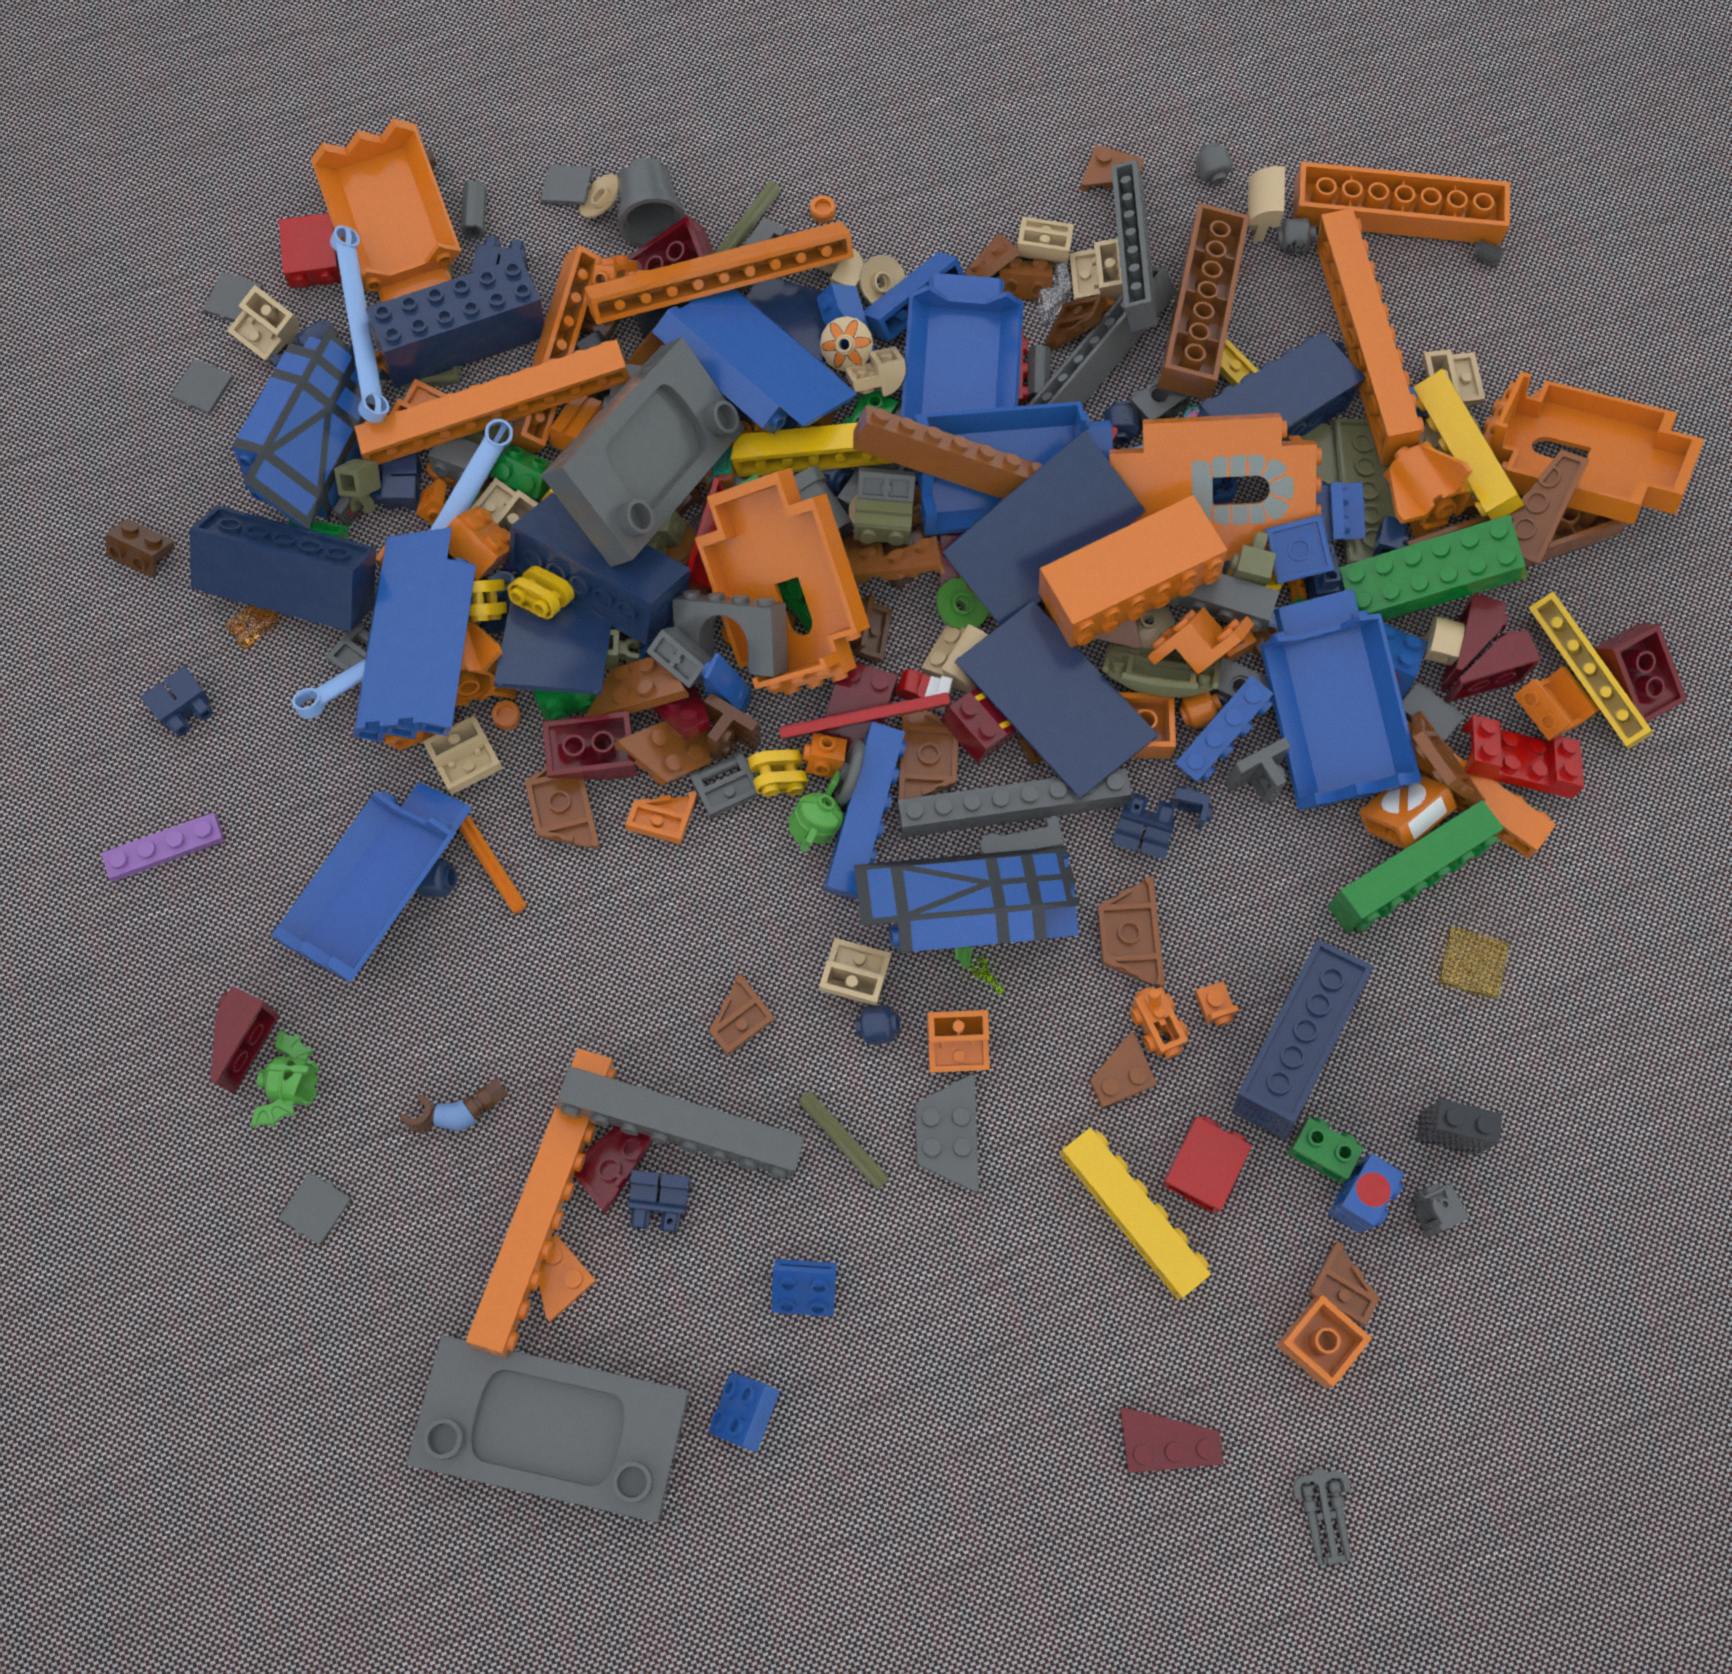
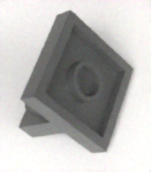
[1225,737,1291,805]

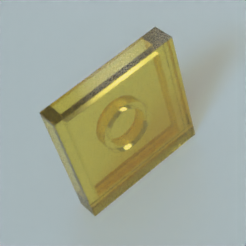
[1438,926,1510,1000]

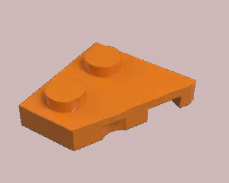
[625,791,698,845]
[539,1234,597,1322]

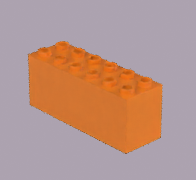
[1038,495,1228,648]

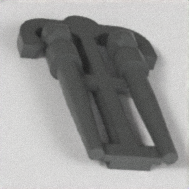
[1293,1468,1351,1565]

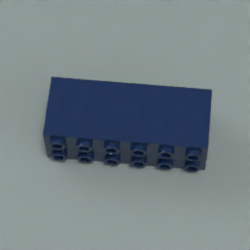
[365,257,544,388]
[1197,332,1366,484]
[509,493,691,645]
[190,505,376,631]
[1231,939,1374,1141]

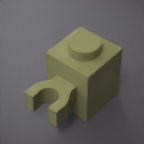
[334,459,381,513]
[647,510,686,554]
[1229,531,1276,586]
[605,629,640,670]

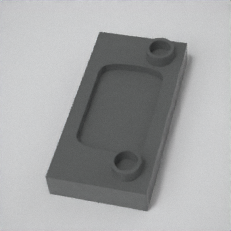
[541,337,745,567]
[406,1335,691,1523]

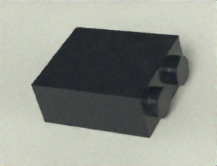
[1416,1099,1503,1155]

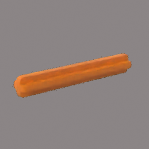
[459,815,526,914]

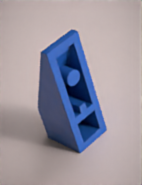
[816,284,875,363]

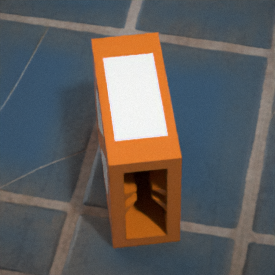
[1359,774,1457,849]

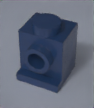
[1371,515,1409,557]

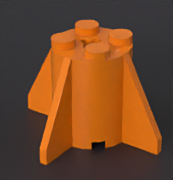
[1383,441,1478,539]
[455,618,517,706]

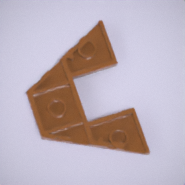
[842,487,945,584]

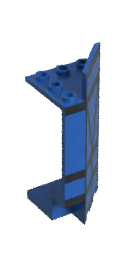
[232,326,390,530]
[854,846,1080,953]

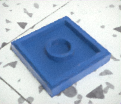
[1265,514,1334,584]

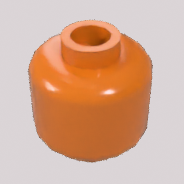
[1178,691,1222,730]

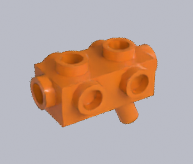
[593,255,648,284]
[1129,987,1188,1059]

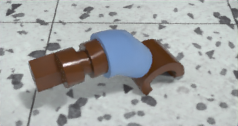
[399,1078,508,1133]

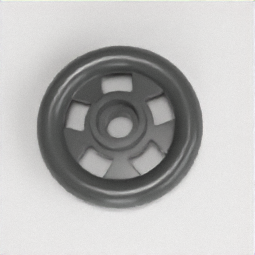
[835,739,865,806]

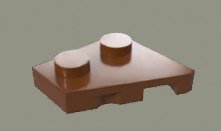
[709,974,775,1056]

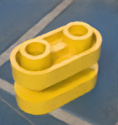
[508,566,574,619]
[469,579,507,622]
[748,749,809,797]

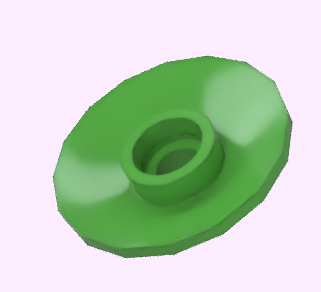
[936,577,989,629]

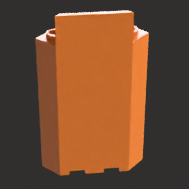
[311,118,461,303]

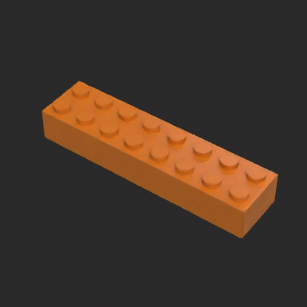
[1293,161,1510,245]

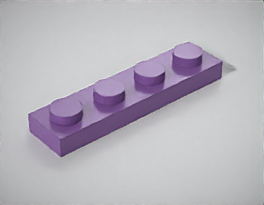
[101,812,225,882]

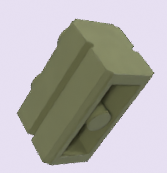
[853,499,913,546]

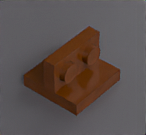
[704,693,761,762]

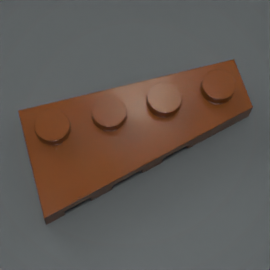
[1510,450,1589,566]

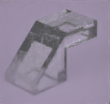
[1038,263,1071,327]

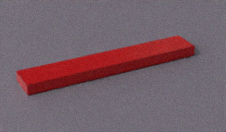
[779,692,952,740]

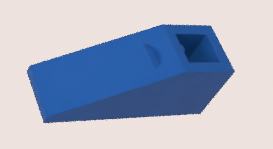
[702,653,752,713]

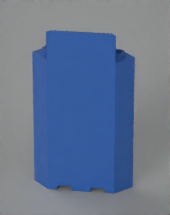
[901,273,1024,421]
[652,288,857,434]
[914,401,1113,536]
[352,527,476,742]
[1259,589,1422,811]
[270,782,472,983]

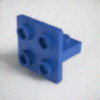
[1316,482,1366,541]
[771,1259,837,1316]
[708,1372,780,1452]

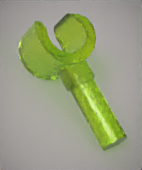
[970,957,1005,995]

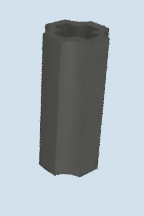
[461,180,487,238]
[1027,345,1051,402]

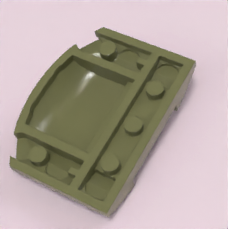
[1103,643,1221,698]

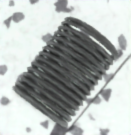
[1472,239,1505,268]

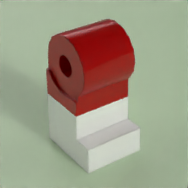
[896,669,953,711]

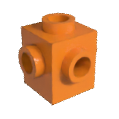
[802,733,847,778]

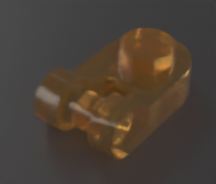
[225,605,278,649]

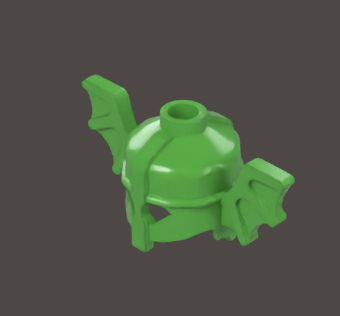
[787,770,844,852]
[251,1031,319,1128]

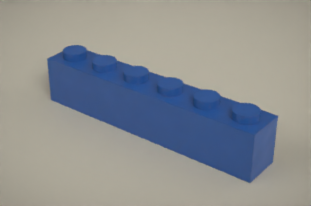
[822,722,907,900]

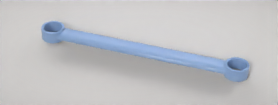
[330,225,390,423]
[430,419,513,530]
[292,571,515,719]

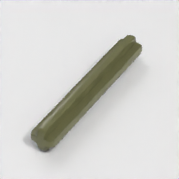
[715,181,780,253]
[799,1091,888,1189]

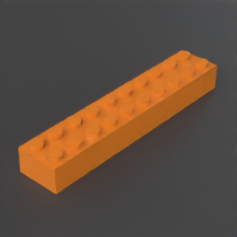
[1316,208,1424,466]

